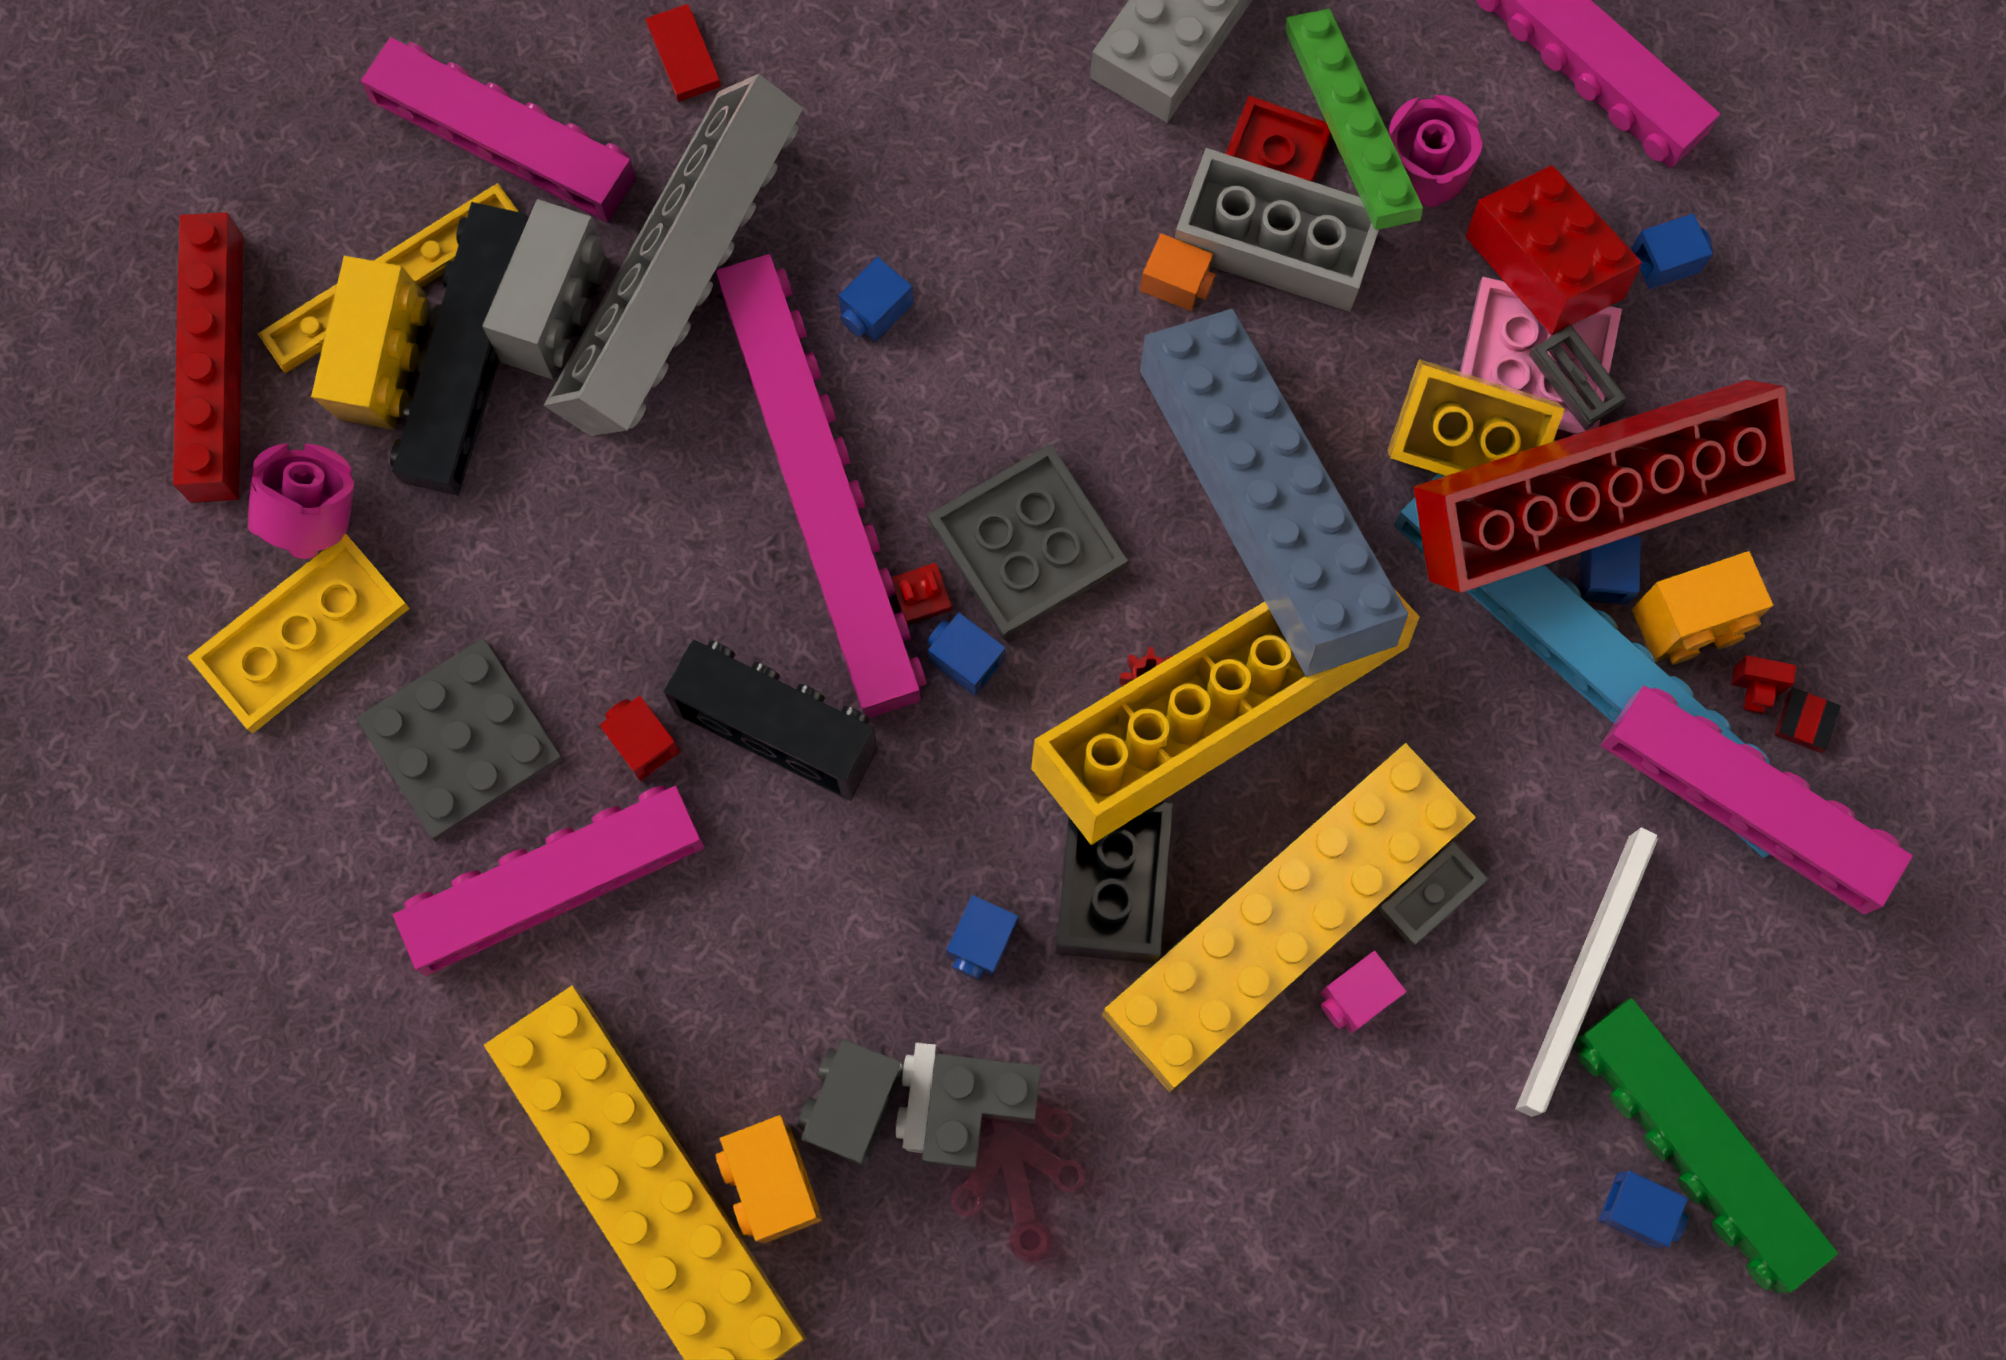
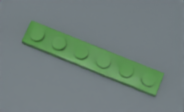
[1285,8,1423,230]

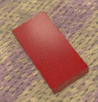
[645,4,721,102]

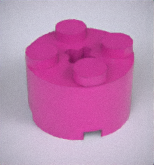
[1388,95,1482,207]
[247,443,354,559]

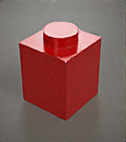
[599,696,680,781]

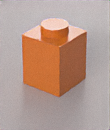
[1140,233,1217,312]

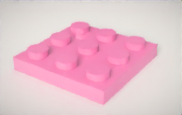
[1460,277,1622,438]

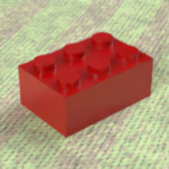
[1465,165,1642,335]

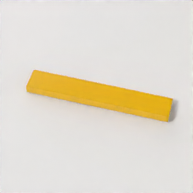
[257,183,519,374]

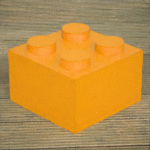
[1631,551,1774,665]
[716,1115,823,1244]

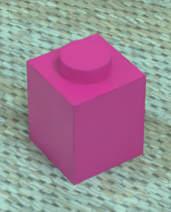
[1320,950,1407,1033]

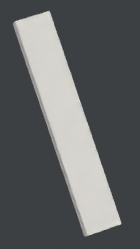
[1515,828,1658,1117]

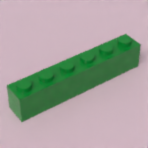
[1574,998,1839,1293]

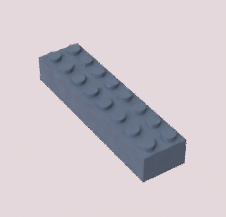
[1140,308,1408,677]

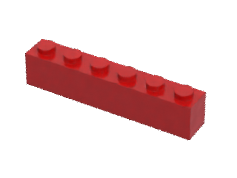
[173,212,243,503]

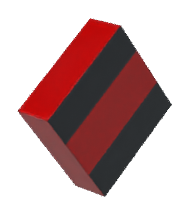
[1775,688,1841,753]

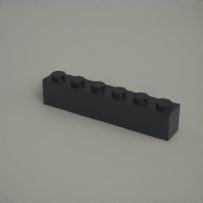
[390,202,529,496]

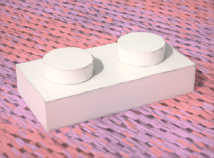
[896,1043,941,1153]

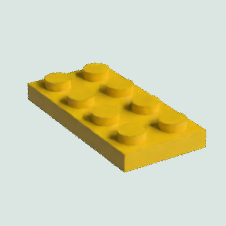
[188,533,410,734]

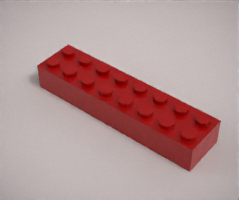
[1413,380,1795,593]

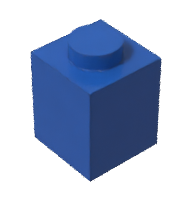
[1631,213,1713,289]
[838,256,914,342]
[1579,535,1641,605]
[927,613,1006,696]
[946,895,1019,981]
[1598,1171,1688,1248]

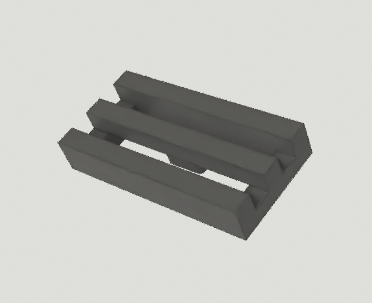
[1529,325,1628,430]

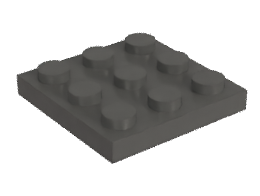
[927,444,1128,640]
[356,637,563,842]

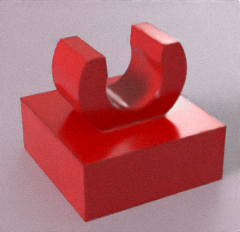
[891,562,952,626]
[1731,655,1796,714]

